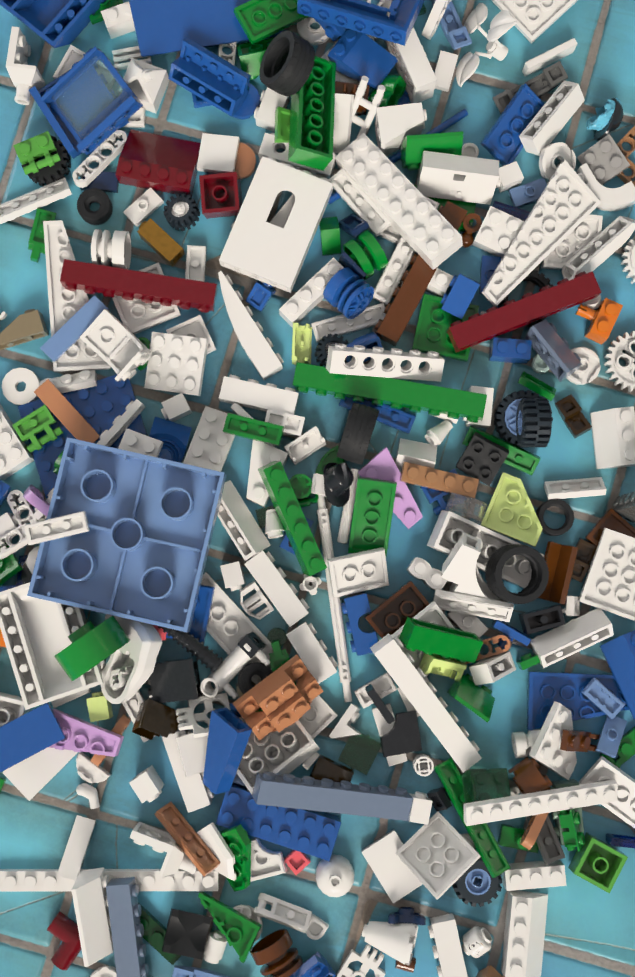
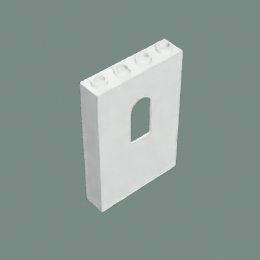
[219,156,333,293]

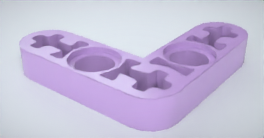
[23,485,50,517]

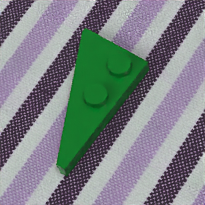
[198,891,262,963]

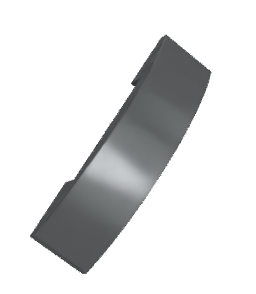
[492,61,568,114]

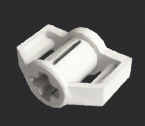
[240,581,274,620]

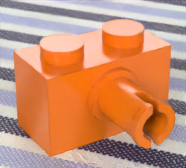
[575,298,623,345]

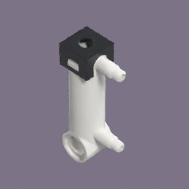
[200,632,270,699]

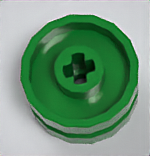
[343,230,388,280]

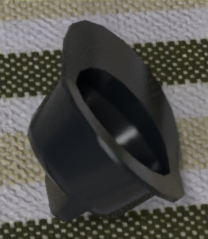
[323,462,354,507]

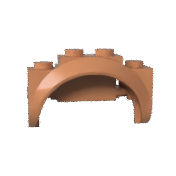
[232,654,324,741]

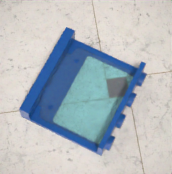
[41,47,143,155]

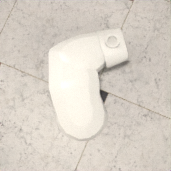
[101,614,162,704]

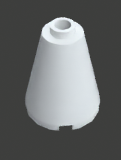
[362,921,418,966]

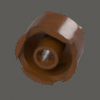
[508,757,553,794]

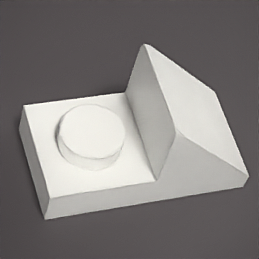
[329,703,362,739]

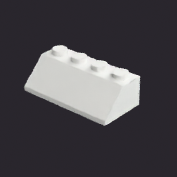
[71,868,114,967]
[501,890,548,977]

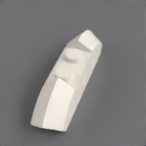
[561,216,635,280]

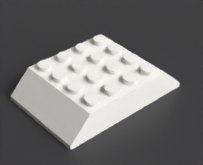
[0,582,103,710]

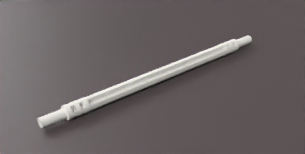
[317,495,352,702]

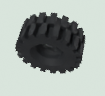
[22,135,71,186]

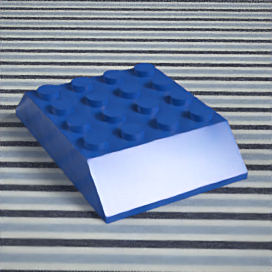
[0,0,106,48]

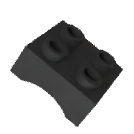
[456,431,509,486]
[161,908,212,960]

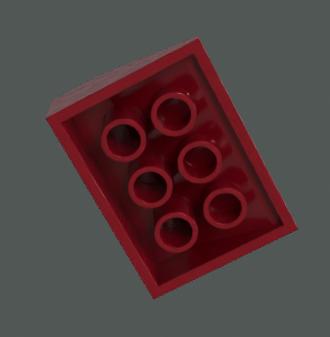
[115,129,201,197]

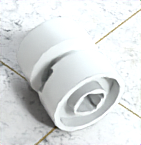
[511,729,540,758]

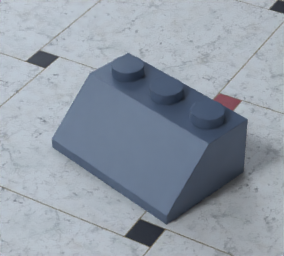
[525,320,582,382]

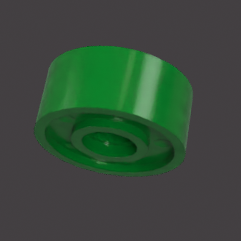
[54,615,130,681]

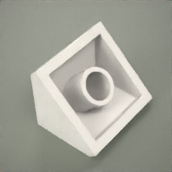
[395,438,437,473]

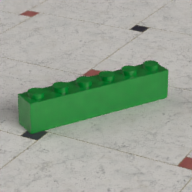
[258,461,327,576]

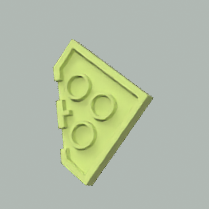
[481,472,543,547]

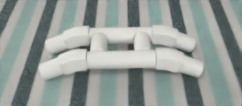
[352,76,386,139]

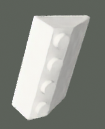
[236,720,320,794]

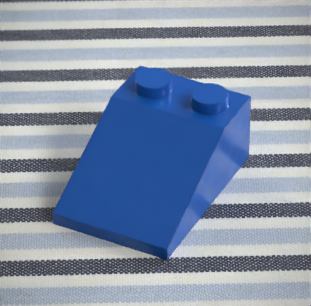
[328,28,398,90]

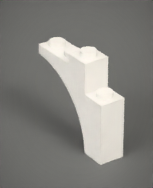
[441,532,509,603]

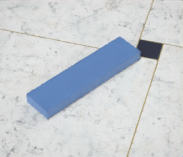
[40,295,109,363]

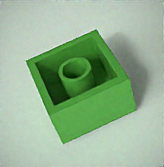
[568,832,628,893]

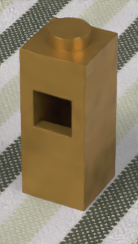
[137,218,185,267]

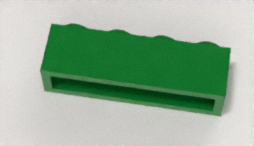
[399,617,483,663]

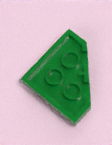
[220,824,251,892]

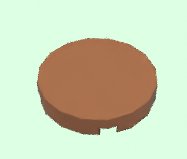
[235,143,256,180]

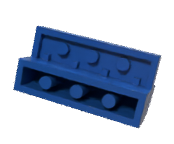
[168,38,251,116]

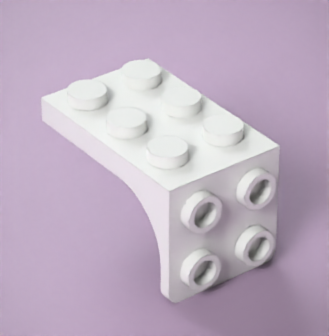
[80,309,152,381]

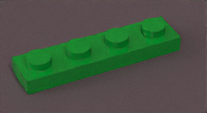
[462,425,540,475]

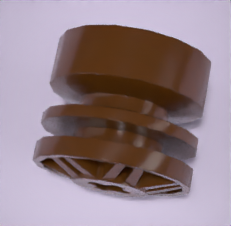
[250,929,303,977]

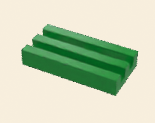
[518,371,556,401]

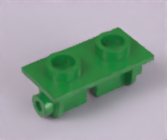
[558,808,585,852]

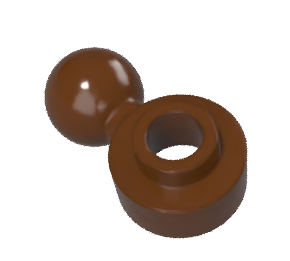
[461,213,482,248]

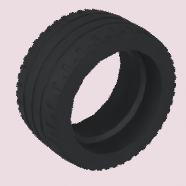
[259,31,315,97]
[337,403,379,464]
[485,544,549,604]

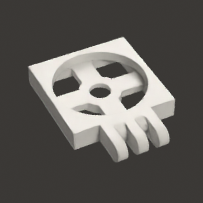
[176,693,230,738]
[336,944,386,977]

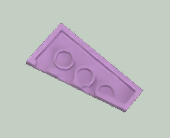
[358,446,423,529]
[49,709,124,757]

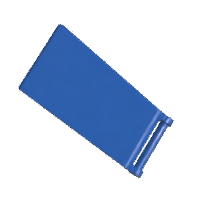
[129,0,282,57]

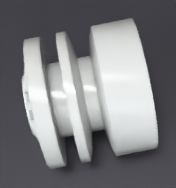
[91,229,131,269]

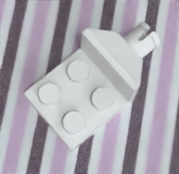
[6,26,46,105]
[130,821,196,877]

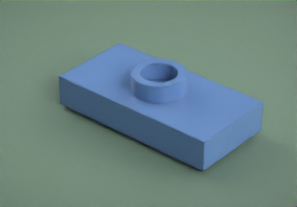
[508,178,547,209]
[581,677,625,719]
[595,716,627,758]

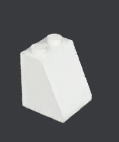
[375,102,427,157]

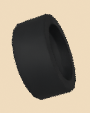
[536,499,574,536]

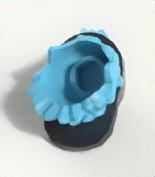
[586,98,623,141]

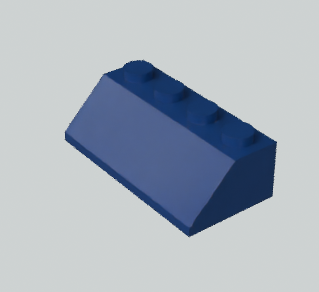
[600,630,635,719]

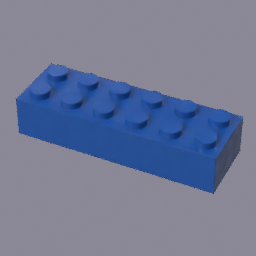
[216,784,341,861]

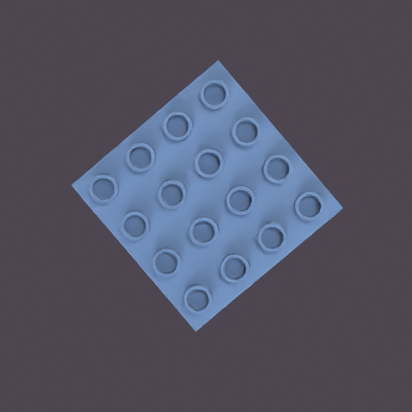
[27,437,227,632]

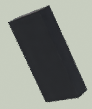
[365,684,395,724]

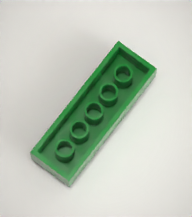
[288,56,336,171]

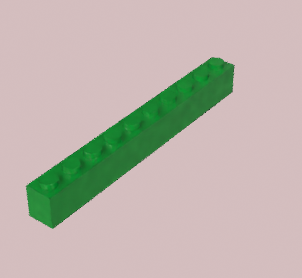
[292,362,487,423]

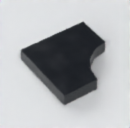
[380,711,422,757]

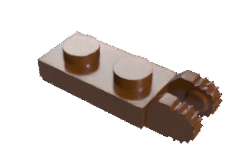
[560,729,600,752]

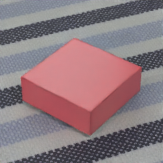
[284,850,311,875]

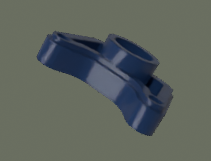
[388,907,426,925]

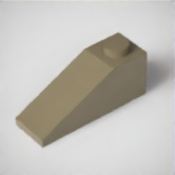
[0,309,49,350]

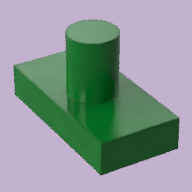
[498,824,539,853]

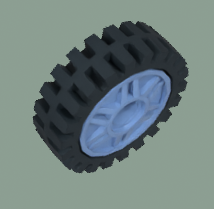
[494,390,553,448]

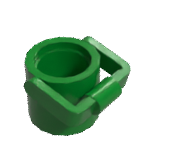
[289,474,319,508]

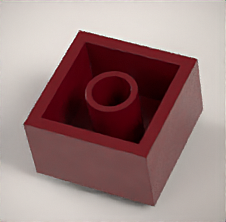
[199,172,242,219]

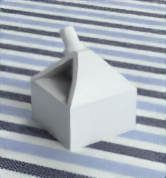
[118,58,170,114]

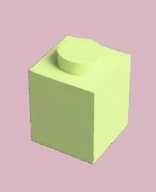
[86,691,113,722]

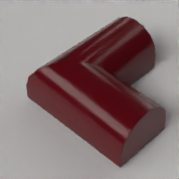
[47,911,81,970]

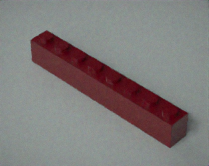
[60,259,217,313]
[447,271,601,353]

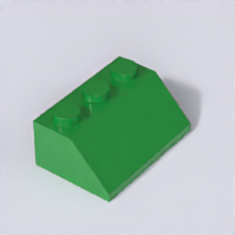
[236,37,275,80]
[400,131,463,171]

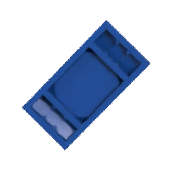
[149,417,192,463]

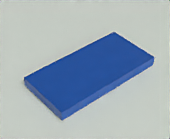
[480,83,545,166]
[0,703,66,772]

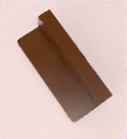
[538,541,578,605]

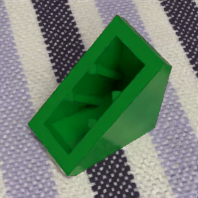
[319,216,341,256]

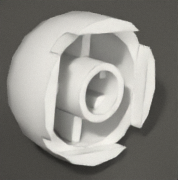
[315,854,355,898]

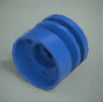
[323,267,374,319]

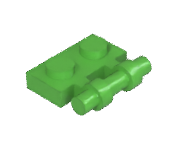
[13,131,61,175]
[12,405,63,453]

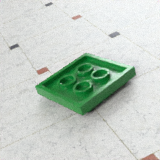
[411,294,479,362]

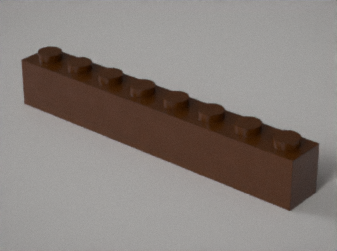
[375,201,468,346]

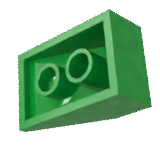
[447,673,495,723]

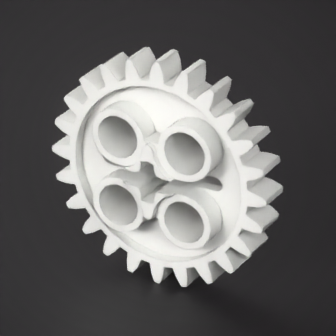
[604,331,635,392]

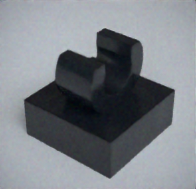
[427,787,452,811]

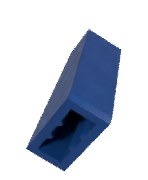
[203,708,252,795]

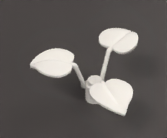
[456,3,518,87]

